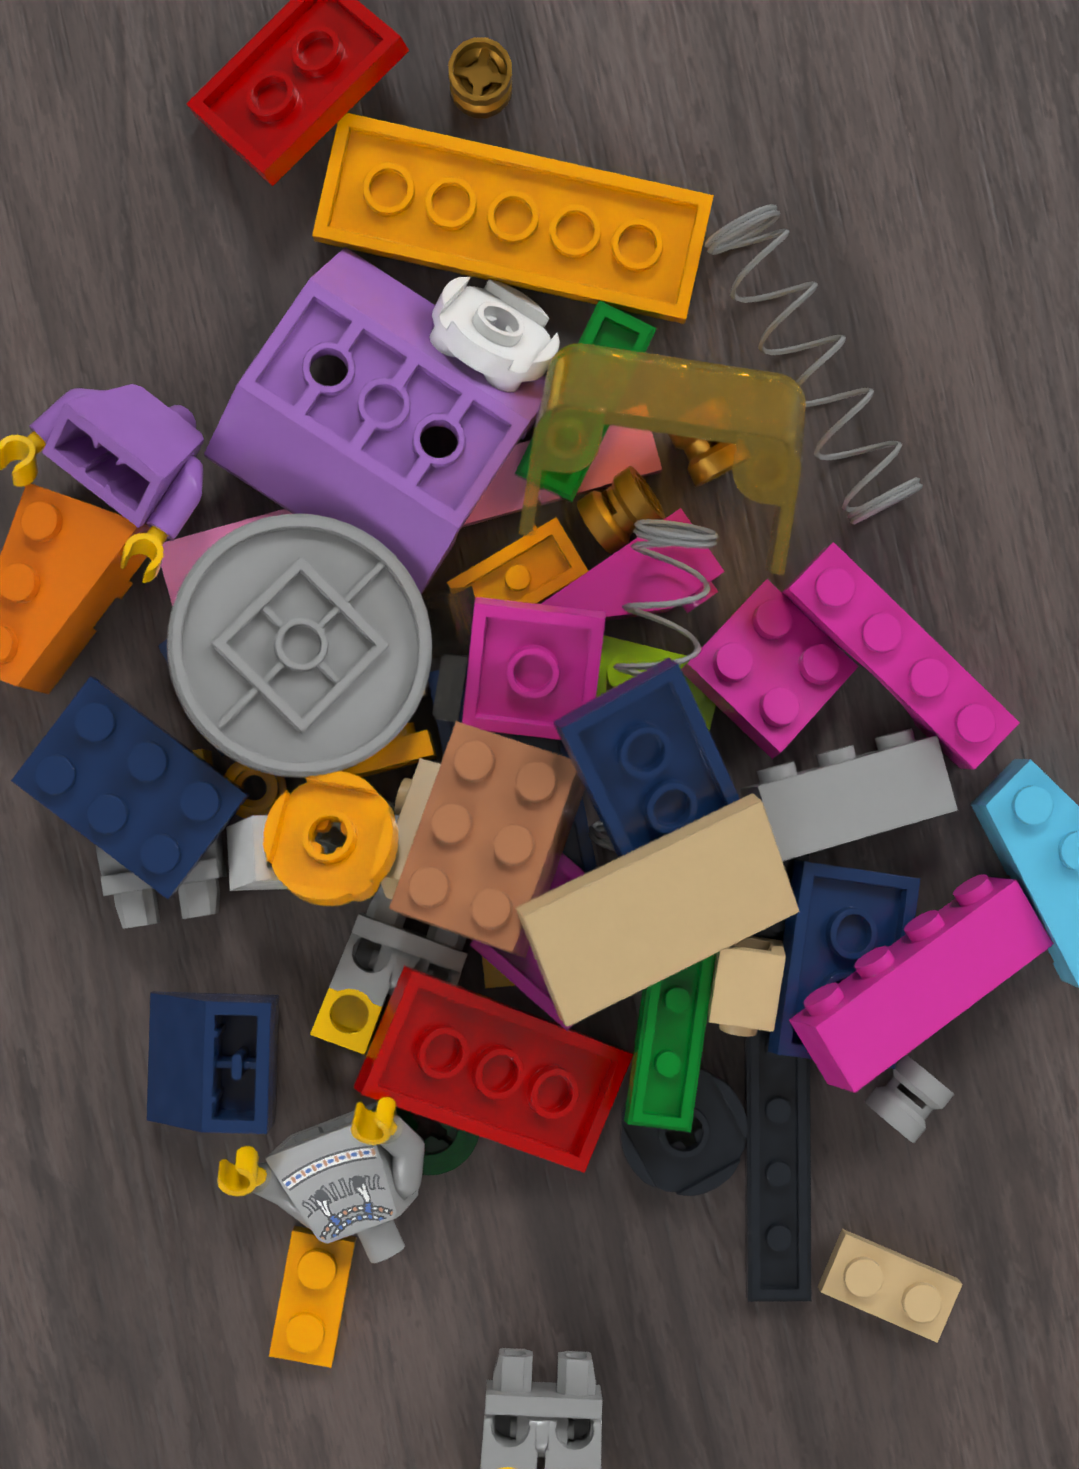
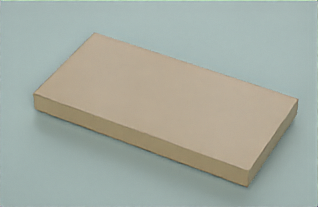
[516,793,799,1027]

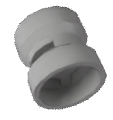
[864,1054,955,1143]

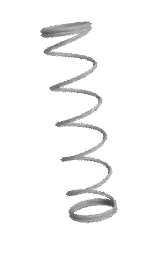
[704,204,923,525]
[588,519,719,851]

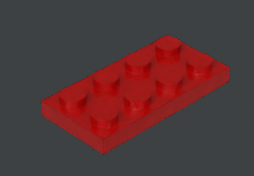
[353,965,633,1173]

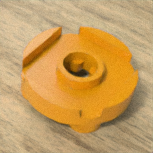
[263,771,399,906]

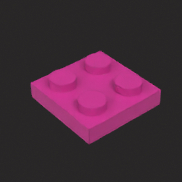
[681,579,859,759]
[462,597,606,740]

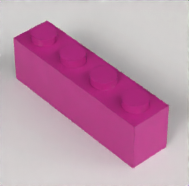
[789,874,1054,1093]

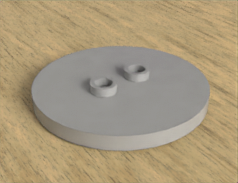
[167,514,432,778]

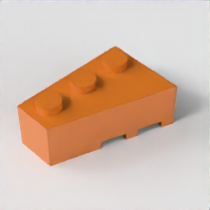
[0,484,167,694]

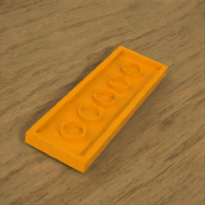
[312,113,714,324]

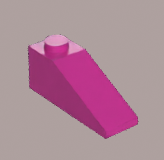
[541,508,725,621]

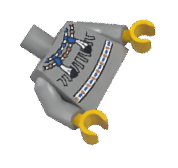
[217,1097,425,1263]

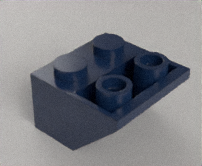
[146,991,279,1134]

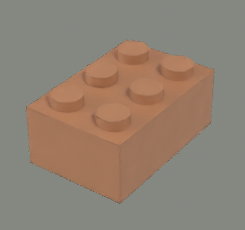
[389,721,585,958]

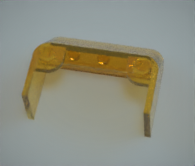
[519,343,806,575]

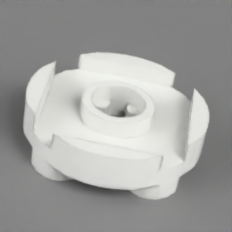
[429,277,560,392]

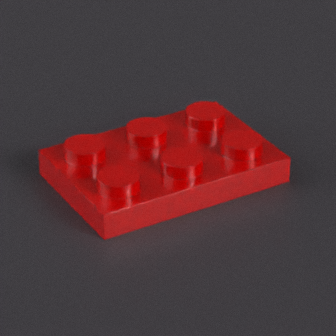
[186,0,409,187]

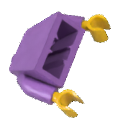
[0,384,204,583]

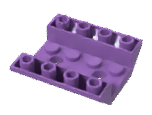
[204,247,557,594]

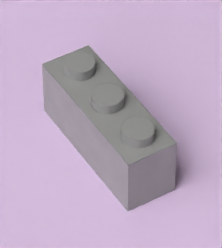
[740,728,958,861]

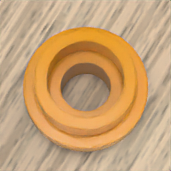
[225,761,287,818]

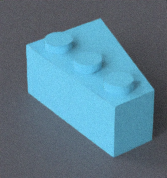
[971,759,1079,988]

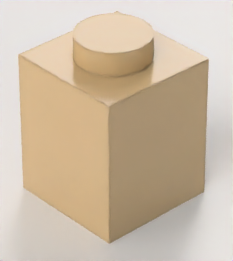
[708,936,786,1037]

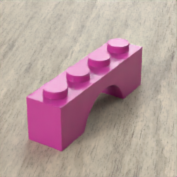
[782,542,1020,769]

